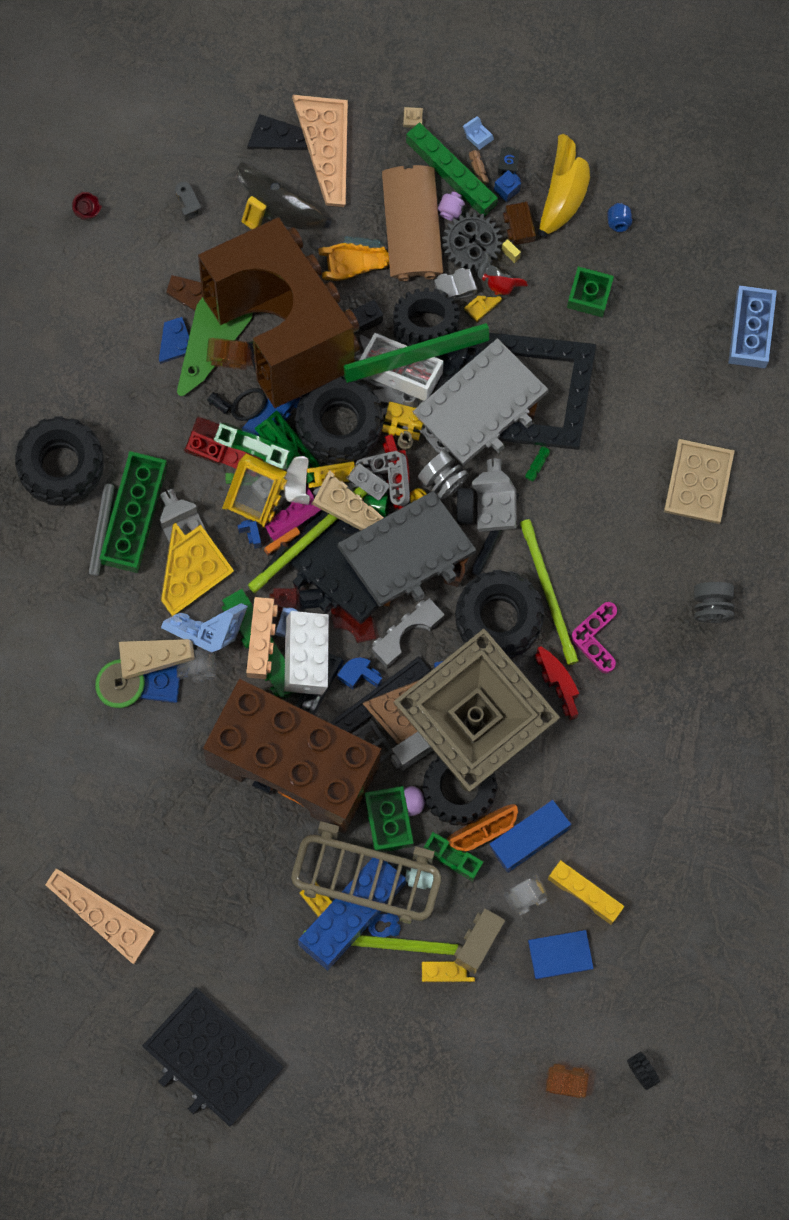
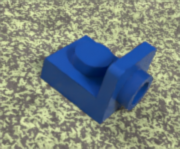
[237,520,262,549]

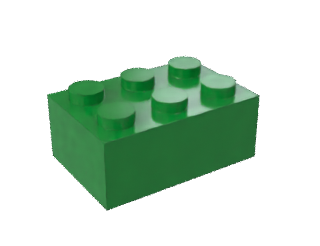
[364,786,413,852]

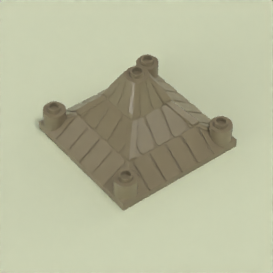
[393,629,560,793]

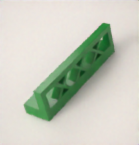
[254,410,320,484]

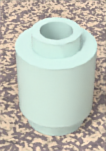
[405,868,433,889]

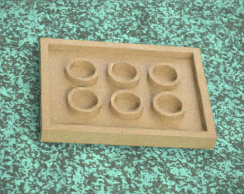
[664,439,734,524]

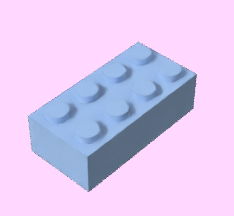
[728,286,777,368]

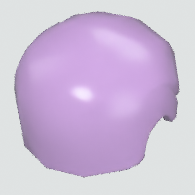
[404,786,425,817]

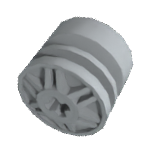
[418,450,469,501]

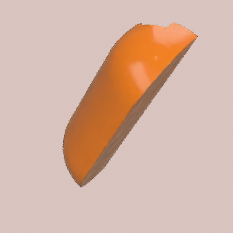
[446,804,518,851]

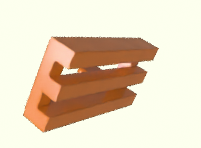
[264,527,300,556]

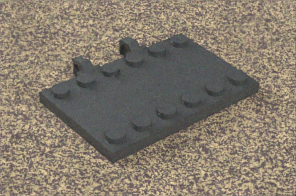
[337,491,476,607]

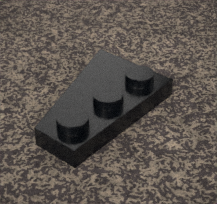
[247,114,307,150]

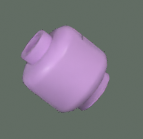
[438,192,465,221]

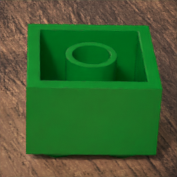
[567,267,614,318]

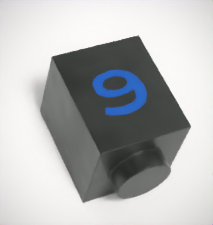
[498,147,520,176]

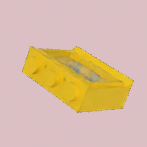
[222,454,288,527]

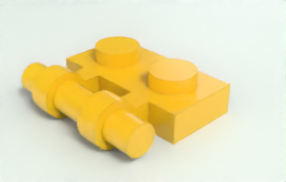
[382,401,423,441]

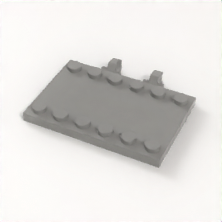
[413,338,549,466]

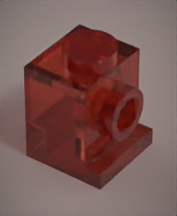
[269,588,297,611]

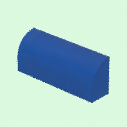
[489,800,571,873]

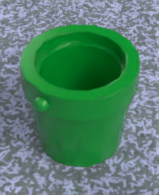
[364,493,389,518]

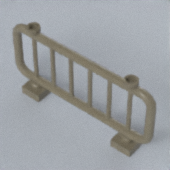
[291,821,441,924]

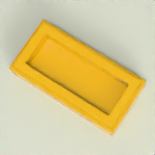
[241,196,267,229]

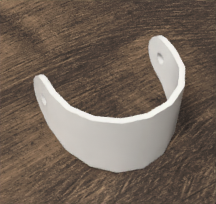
[284,456,310,505]

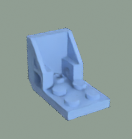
[161,603,248,653]

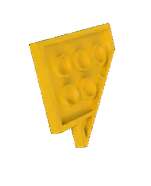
[161,523,234,616]

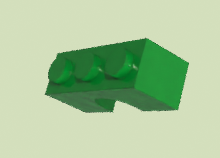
[423,832,483,882]

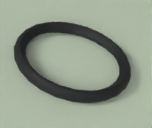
[231,388,267,421]

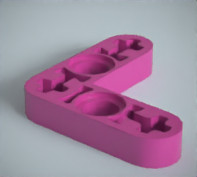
[571,602,617,674]

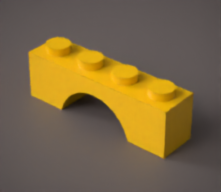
[548,860,624,925]

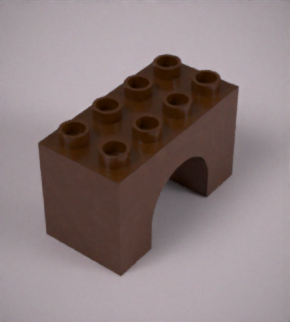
[198,217,360,408]
[203,679,381,834]

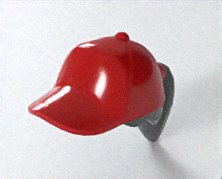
[478,252,528,296]

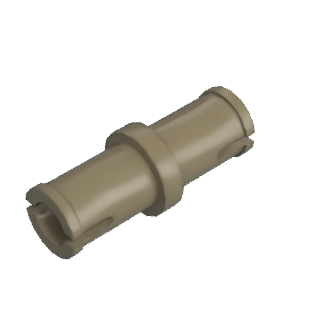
[398,431,413,453]

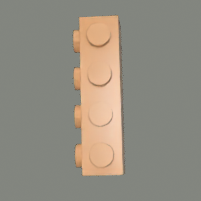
[246,597,278,679]

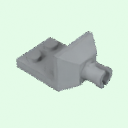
[472,458,516,532]
[160,489,208,543]

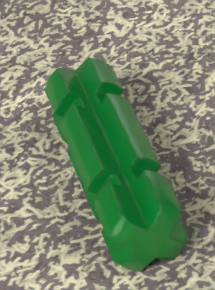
[525,446,550,482]

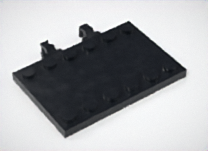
[285,511,379,624]
[142,987,284,1127]

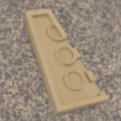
[119,639,195,679]

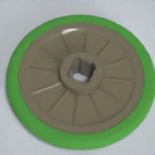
[95,659,145,708]

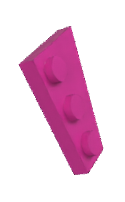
[265,484,321,541]

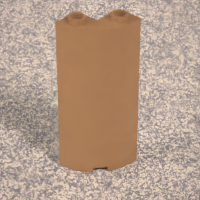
[382,165,443,281]

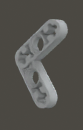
[355,451,410,506]

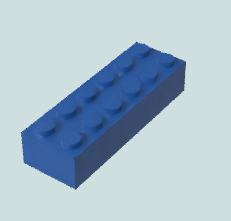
[298,858,406,971]

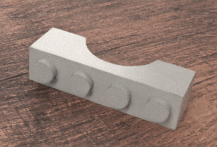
[372,598,445,668]

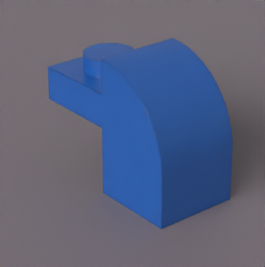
[337,658,382,690]

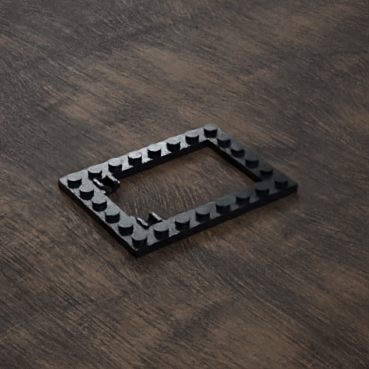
[429,329,596,450]

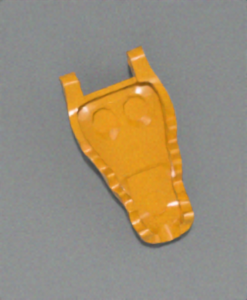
[318,243,389,281]

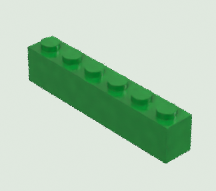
[406,122,498,217]
[221,589,296,700]

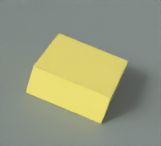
[501,239,521,263]

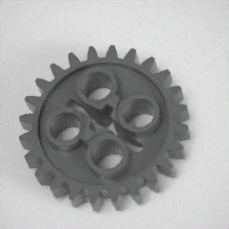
[442,212,503,272]

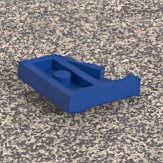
[159,317,189,364]

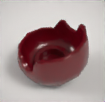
[72,192,101,220]

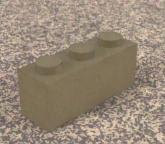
[454,909,505,974]

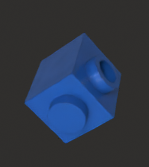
[494,170,521,203]

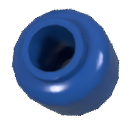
[607,203,632,232]

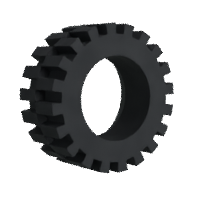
[393,288,459,346]

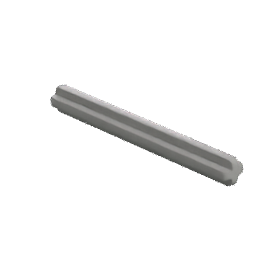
[89,484,114,576]

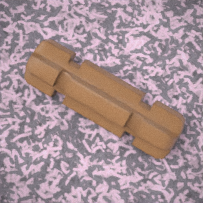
[469,150,489,185]

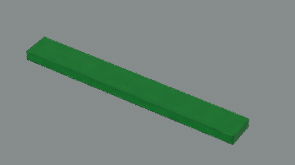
[344,323,489,383]

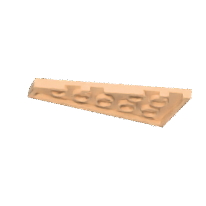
[292,95,348,207]

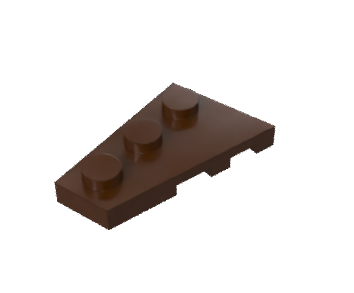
[166,275,202,311]

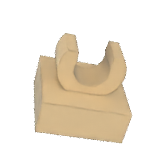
[403,107,423,128]

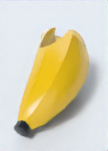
[537,134,590,239]

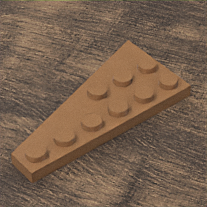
[363,679,421,744]

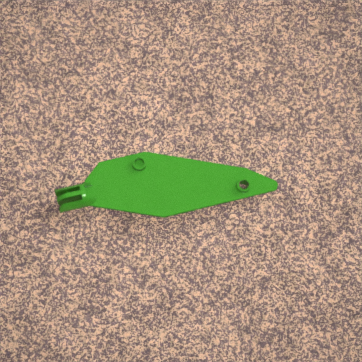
[177,297,253,396]

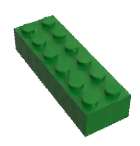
[99,451,168,573]

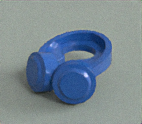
[368,913,401,938]

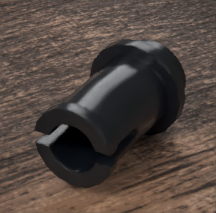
[207,392,232,414]

